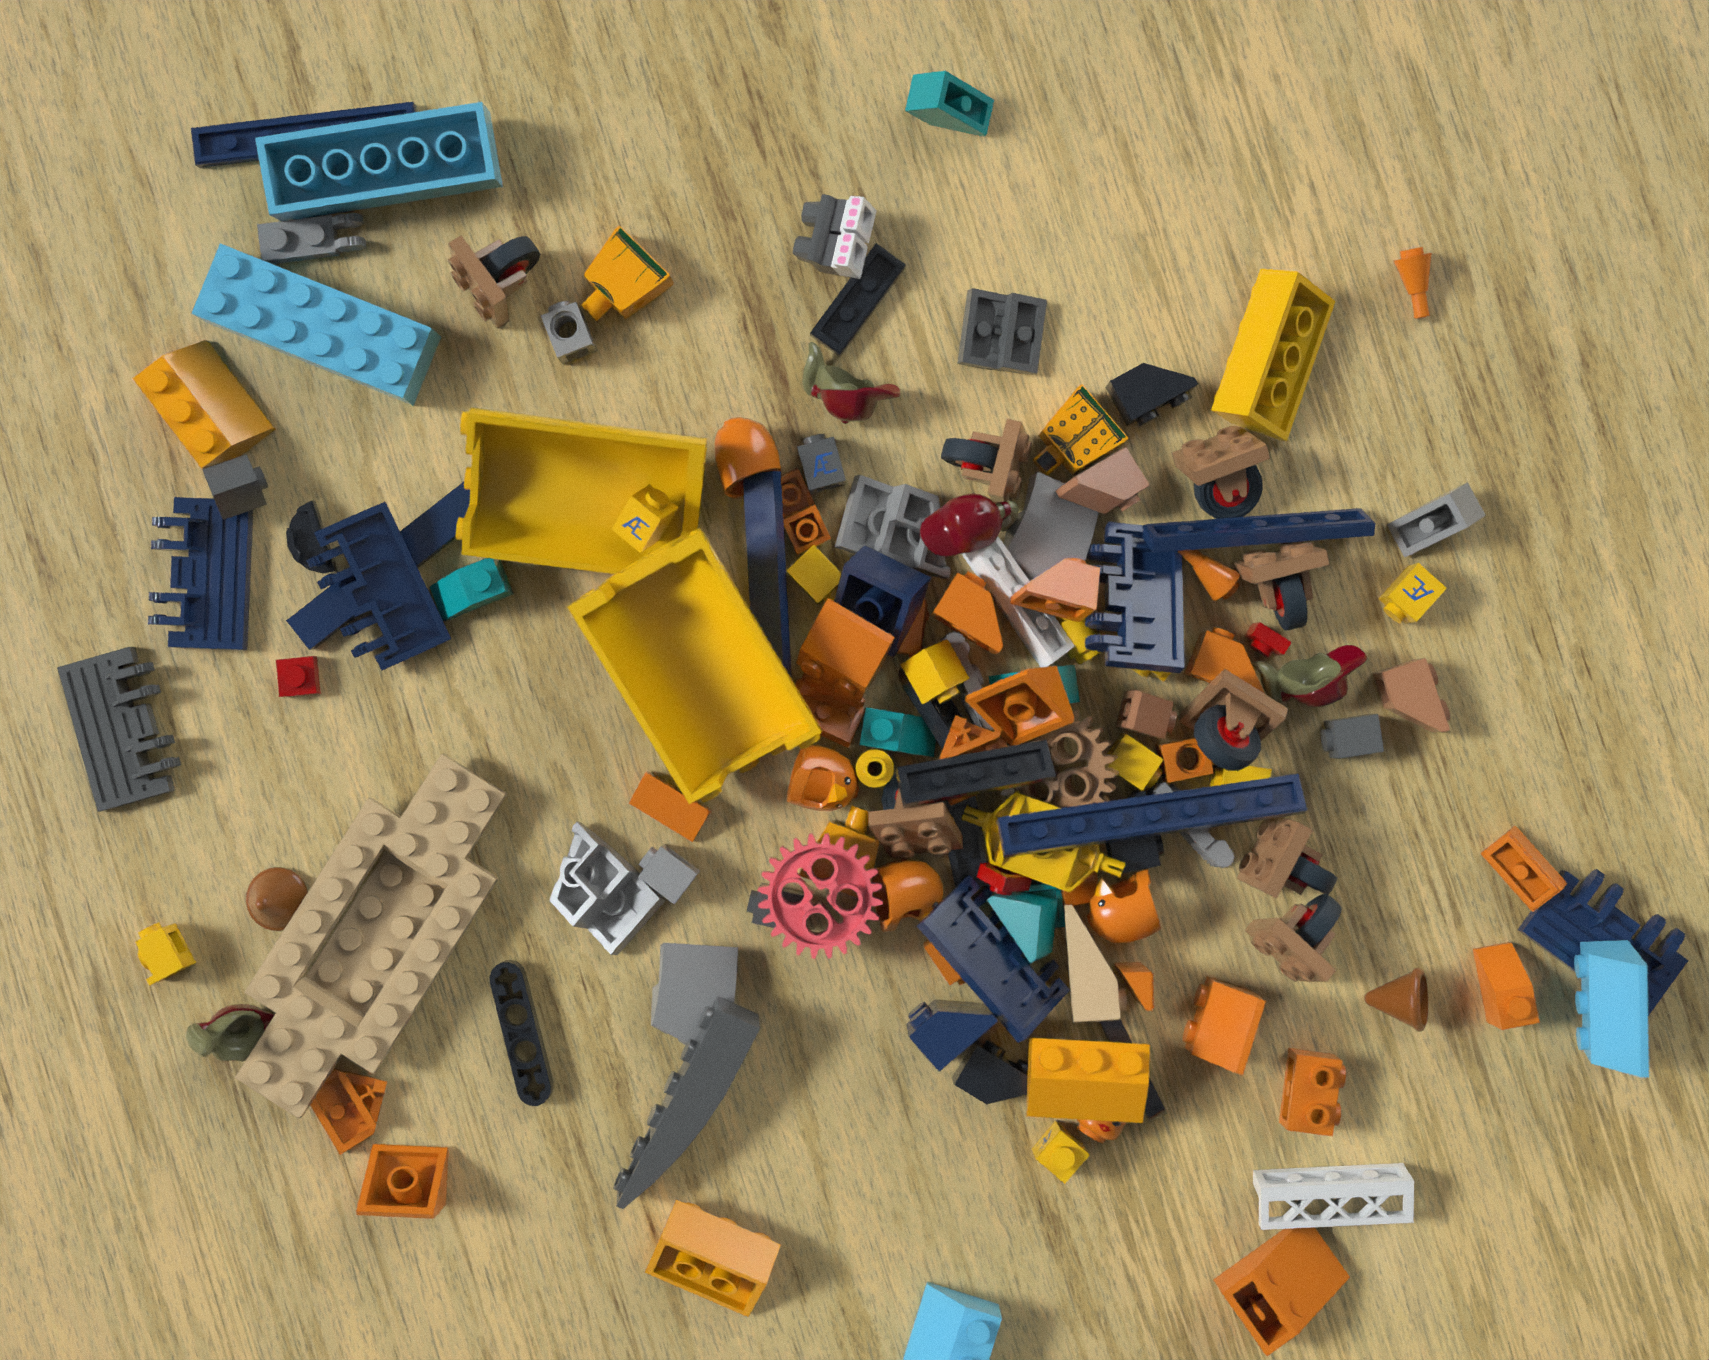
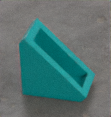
[987,891,1057,963]

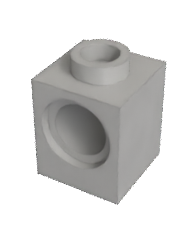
[541,301,597,364]
[638,844,700,904]

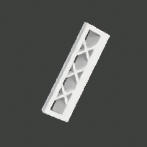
[962,537,1075,667]
[1253,1163,1414,1230]

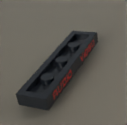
[895,740,1056,808]

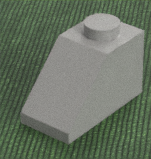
[1387,482,1486,558]

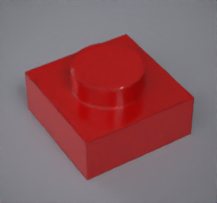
[1244,622,1292,658]
[276,656,321,697]
[977,863,1032,895]

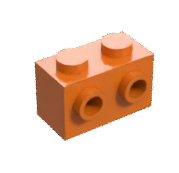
[1279,1048,1346,1136]

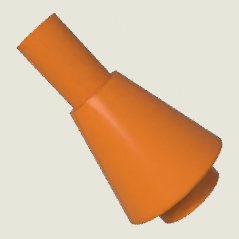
[1394,247,1432,319]
[1178,549,1240,601]

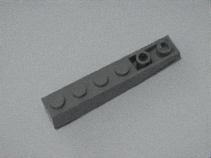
[613,996,760,1209]

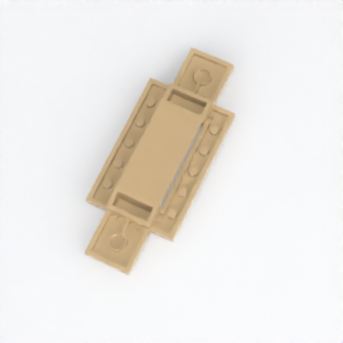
[235,754,508,1119]

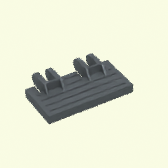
[57,647,181,812]

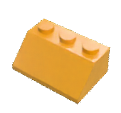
[132,340,276,469]
[1026,1038,1150,1123]
[645,1199,781,1317]

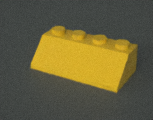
[1211,268,1336,442]

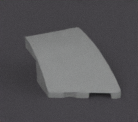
[1004,472,1098,581]
[835,475,950,579]
[550,822,666,955]
[651,943,738,1045]

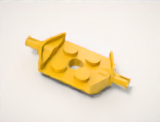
[962,791,1126,892]

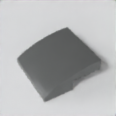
[957,288,1047,375]

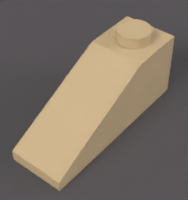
[1064,905,1127,1023]

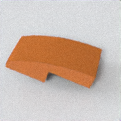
[781,468,831,554]

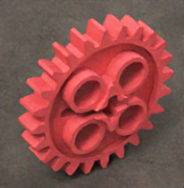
[758,833,883,959]

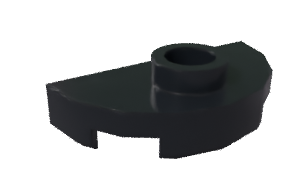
[286,500,338,574]

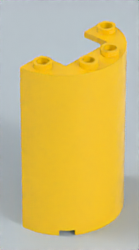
[456,407,707,574]
[567,528,822,804]

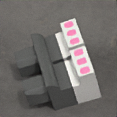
[792,194,876,279]

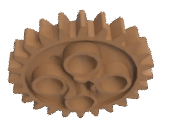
[1000,709,1119,808]

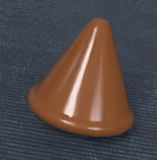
[246,867,308,931]
[1364,967,1429,1032]

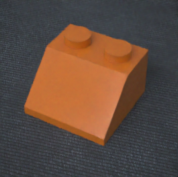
[930,571,1003,655]
[796,598,895,702]
[1183,976,1266,1075]

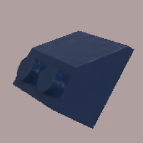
[834,545,931,657]
[906,1000,998,1072]

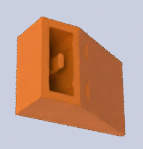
[1213,1227,1350,1356]

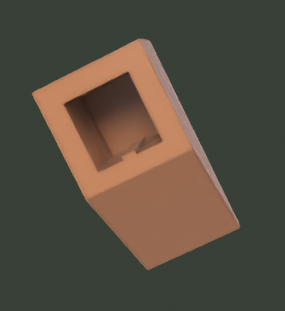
[1372,658,1451,733]

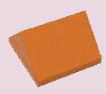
[965,666,1074,746]
[356,1144,449,1219]

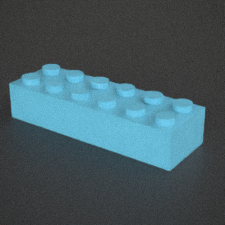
[255,102,503,221]
[191,243,441,406]

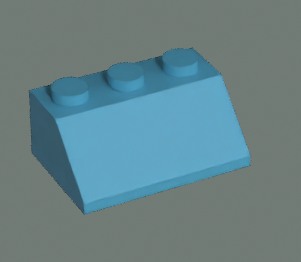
[1574,940,1649,1077]
[903,1282,1002,1360]

